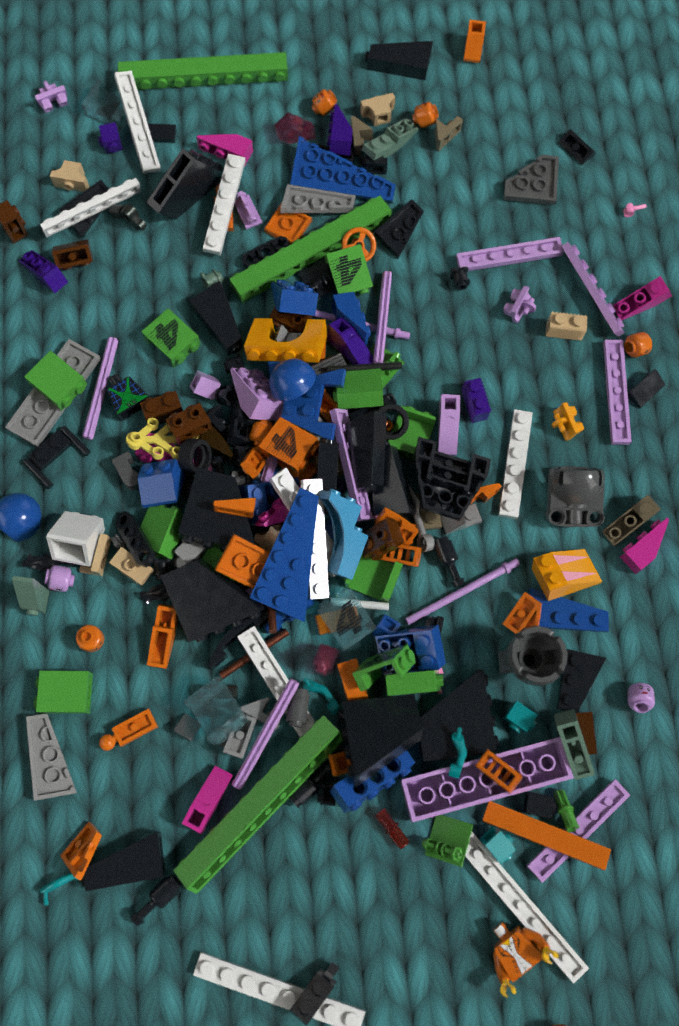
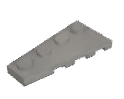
[280,184,356,213]
[26,713,77,801]

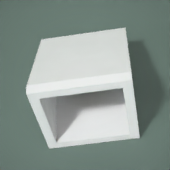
[46,511,105,567]

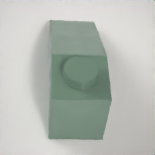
[12,576,50,616]
[554,709,595,780]

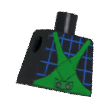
[107,374,149,421]

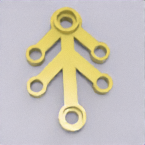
[126,418,200,460]

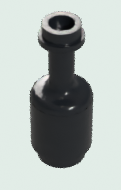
[434,536,465,588]
[289,760,332,808]
[130,874,182,926]

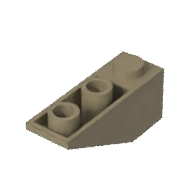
[602,495,662,546]

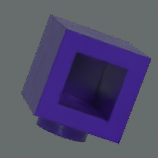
[98,122,123,154]

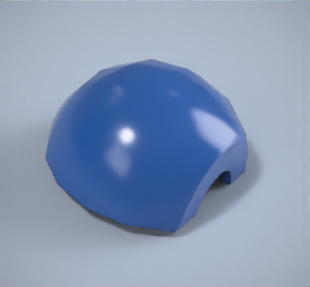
[269,358,316,401]
[0,493,42,542]

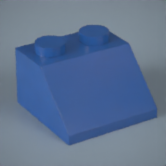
[137,459,186,508]

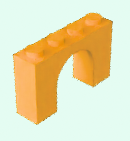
[244,318,328,363]

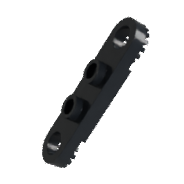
[115,511,156,568]

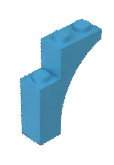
[319,489,368,580]

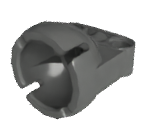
[545,466,605,527]
[498,625,568,686]

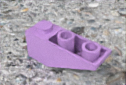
[438,394,460,456]

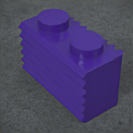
[461,378,492,423]

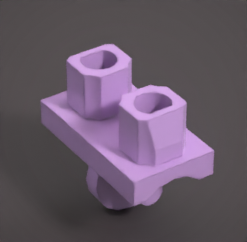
[35,81,68,113]
[503,286,536,323]

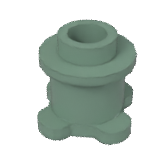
[200,269,223,289]

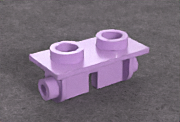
[234,191,262,229]

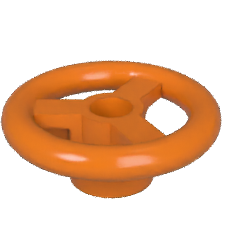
[342,227,376,262]

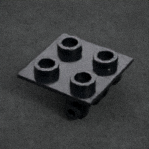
[297,257,336,298]

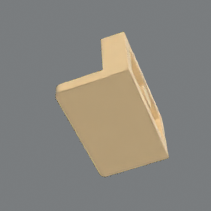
[79,533,111,576]

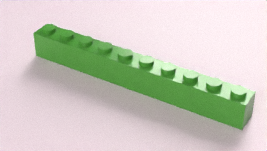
[118,52,288,89]
[230,196,392,304]
[173,715,343,894]

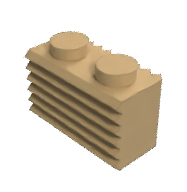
[545,311,587,341]

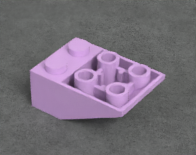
[230,367,284,421]

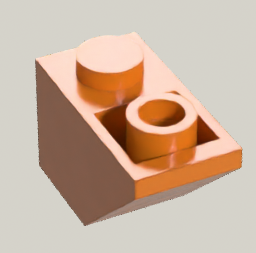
[463,20,486,63]

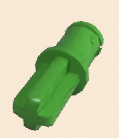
[554,789,580,832]

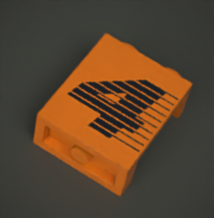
[258,417,319,476]

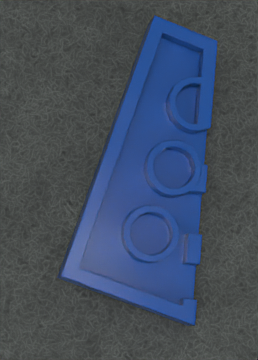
[529,588,609,632]

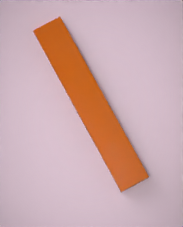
[482,801,611,871]

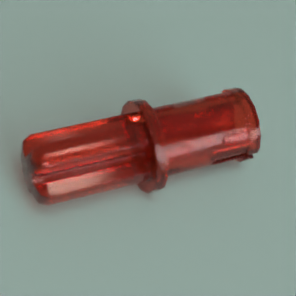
[375,808,409,849]

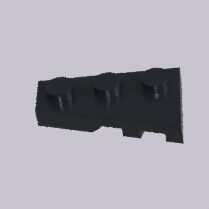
[59,180,109,239]
[374,199,424,259]
[556,649,606,713]

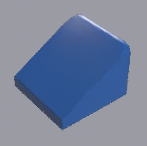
[373,614,401,636]

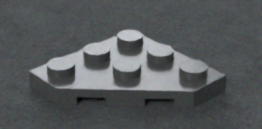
[503,155,559,205]

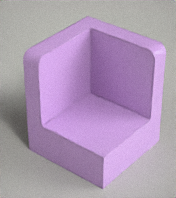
[190,370,221,400]

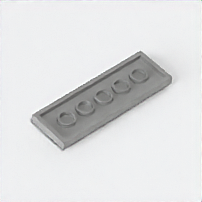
[5,339,101,447]

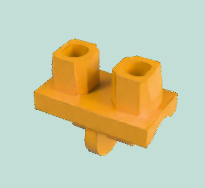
[551,402,584,441]

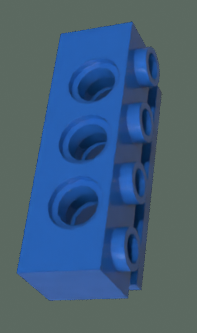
[330,751,415,813]

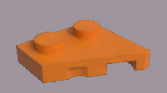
[503,592,542,634]
[60,822,102,880]

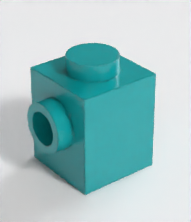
[503,701,537,734]
[479,826,516,864]

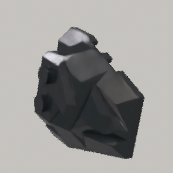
[414,437,491,521]

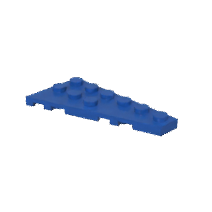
[290,136,396,204]
[250,487,319,622]

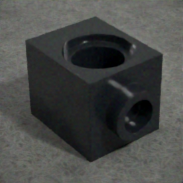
[522,791,556,819]

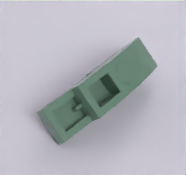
[362,118,419,160]

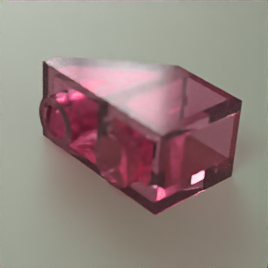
[275,112,316,144]
[312,643,339,677]

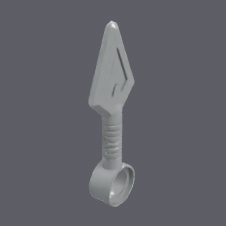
[408,484,435,552]

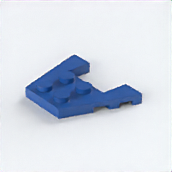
[281,369,346,440]

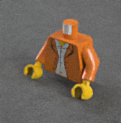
[493,922,558,998]

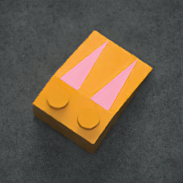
[531,549,602,601]

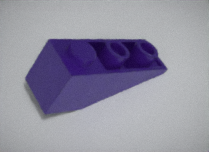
[327,104,353,156]
[19,250,68,293]
[326,317,374,365]

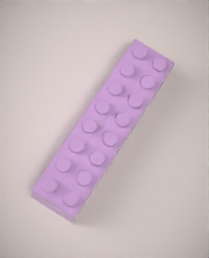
[399,737,574,822]

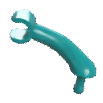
[303,678,341,715]
[448,727,467,778]
[39,873,78,906]

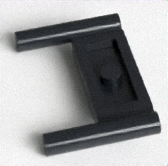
[23,426,91,489]

